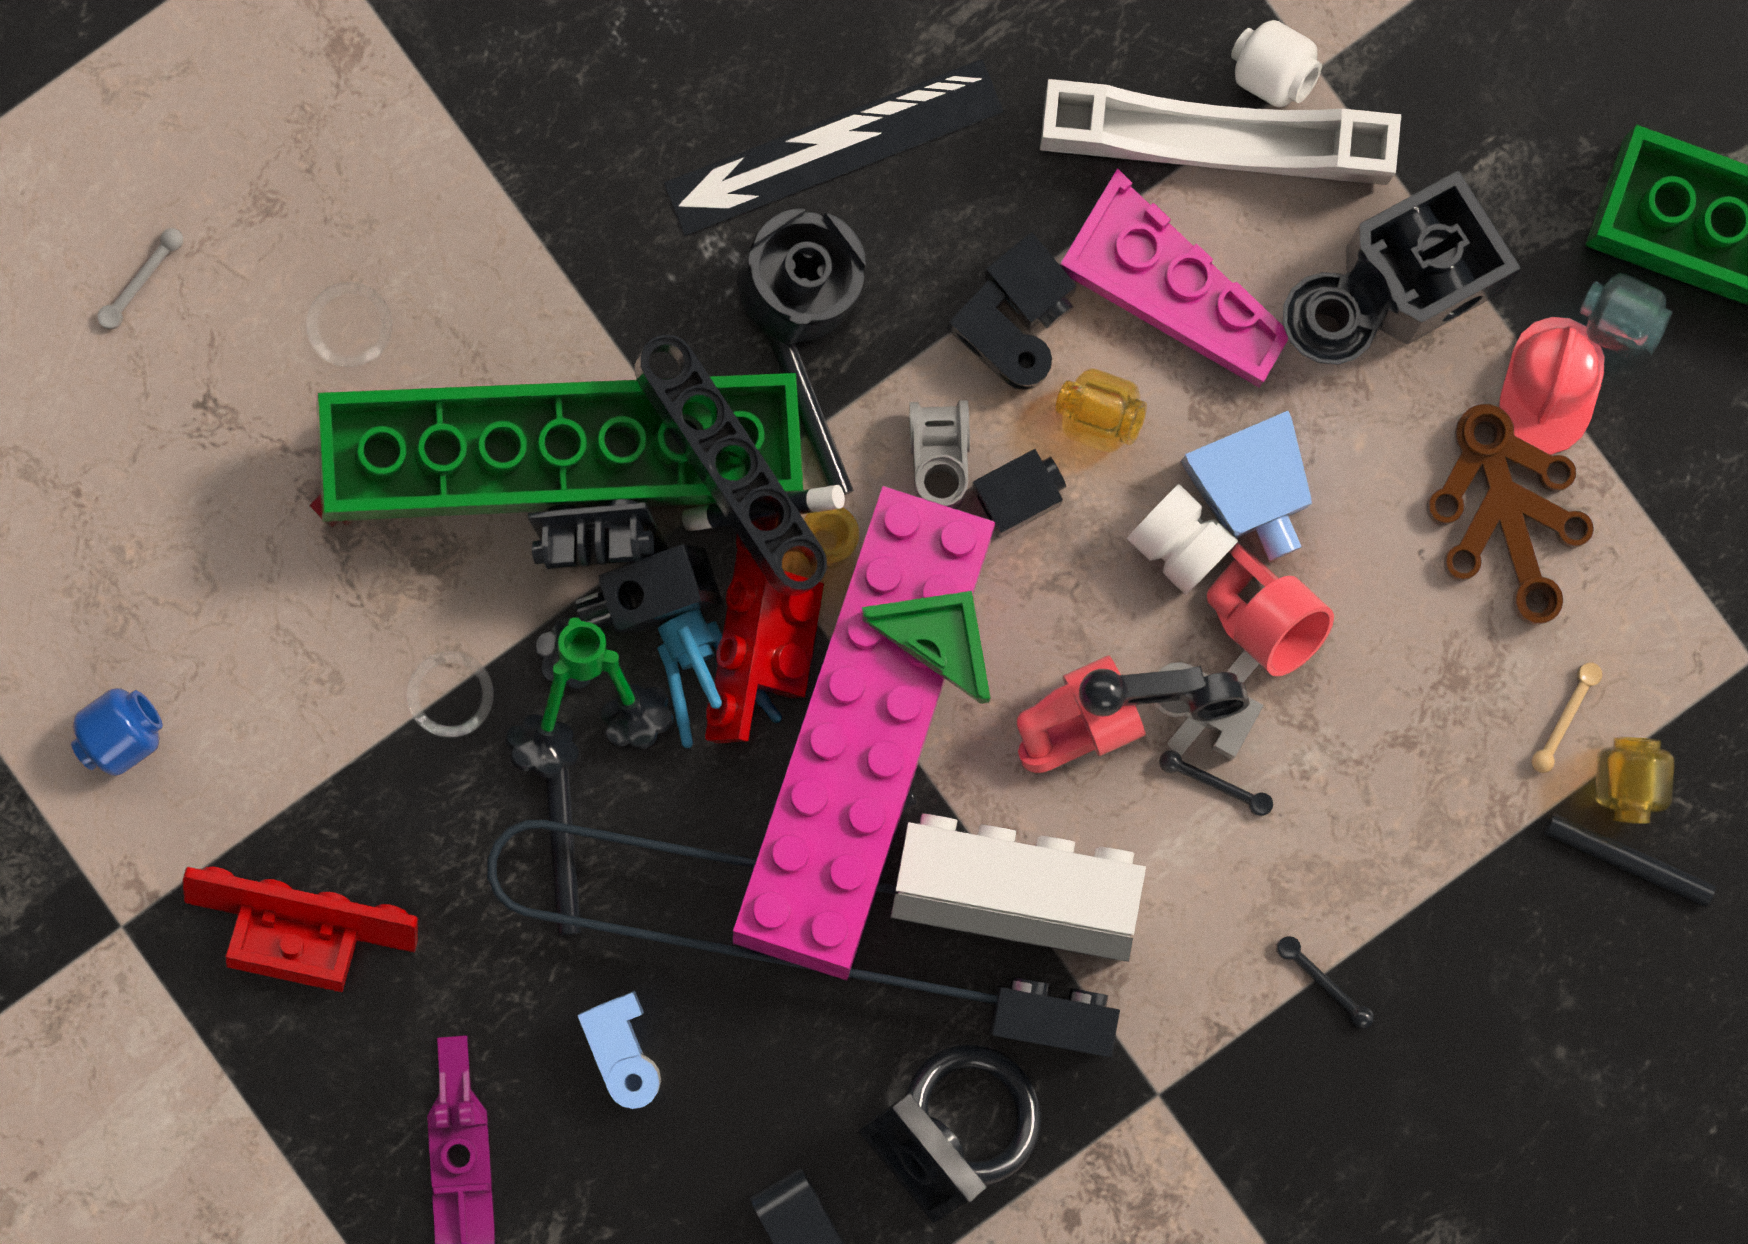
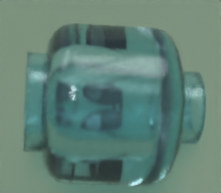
[1580,272,1673,359]

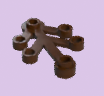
[1426,404,1594,625]

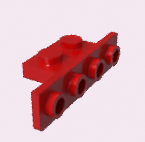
[705,518,824,743]
[182,867,418,992]

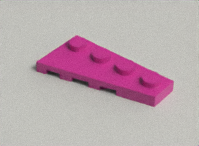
[1060,168,1288,388]

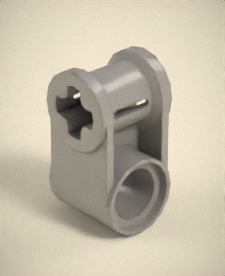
[909,400,970,509]

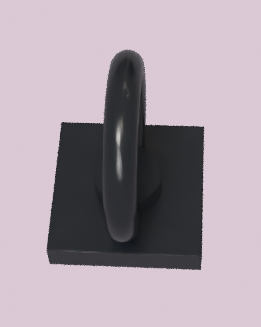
[859,1045,1041,1223]

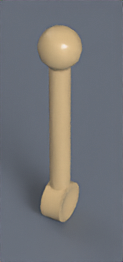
[1532,663,1602,773]

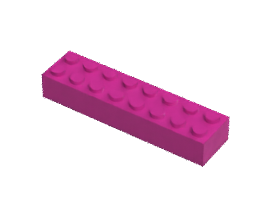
[733,486,995,981]

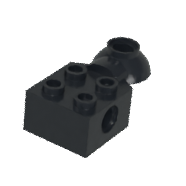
[1283,170,1521,365]

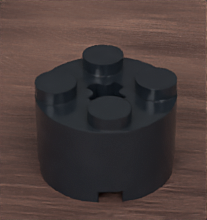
[737,209,866,344]

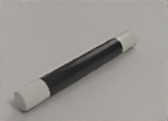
[682,485,845,531]

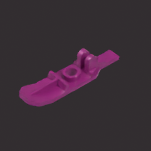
[427,1036,495,1244]

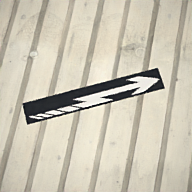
[664,59,1004,236]

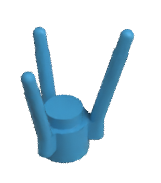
[657,609,782,748]

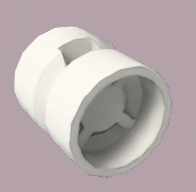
[1126,484,1238,595]

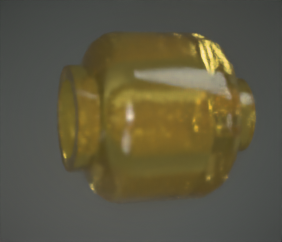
[1055,368,1147,453]
[1595,737,1675,823]

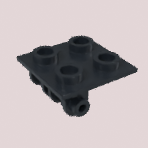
[528,499,669,569]

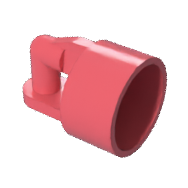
[1207,543,1334,676]
[1017,655,1146,773]

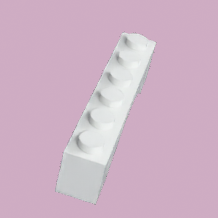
[1040,79,1401,185]

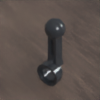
[1079,666,1250,721]

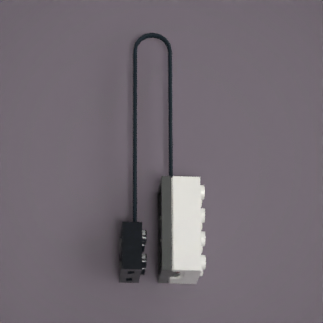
[487,813,1146,1058]

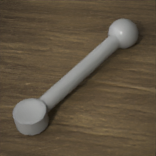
[98,228,183,329]

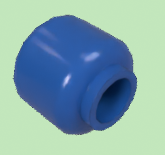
[71,688,163,776]

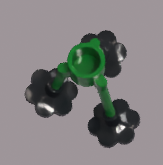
[505,617,673,778]

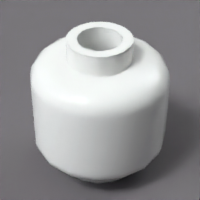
[1231,20,1322,108]

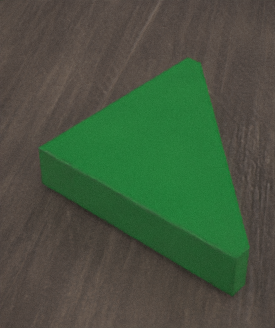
[861,591,991,704]

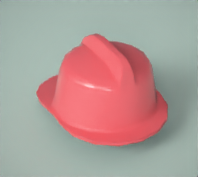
[1499,317,1605,455]

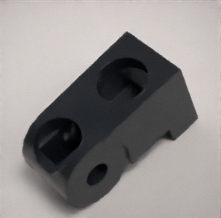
[947,280,1052,391]

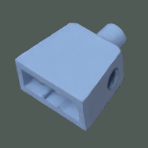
[1181,411,1312,561]

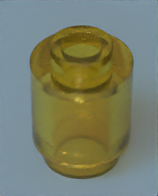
[798,507,859,569]

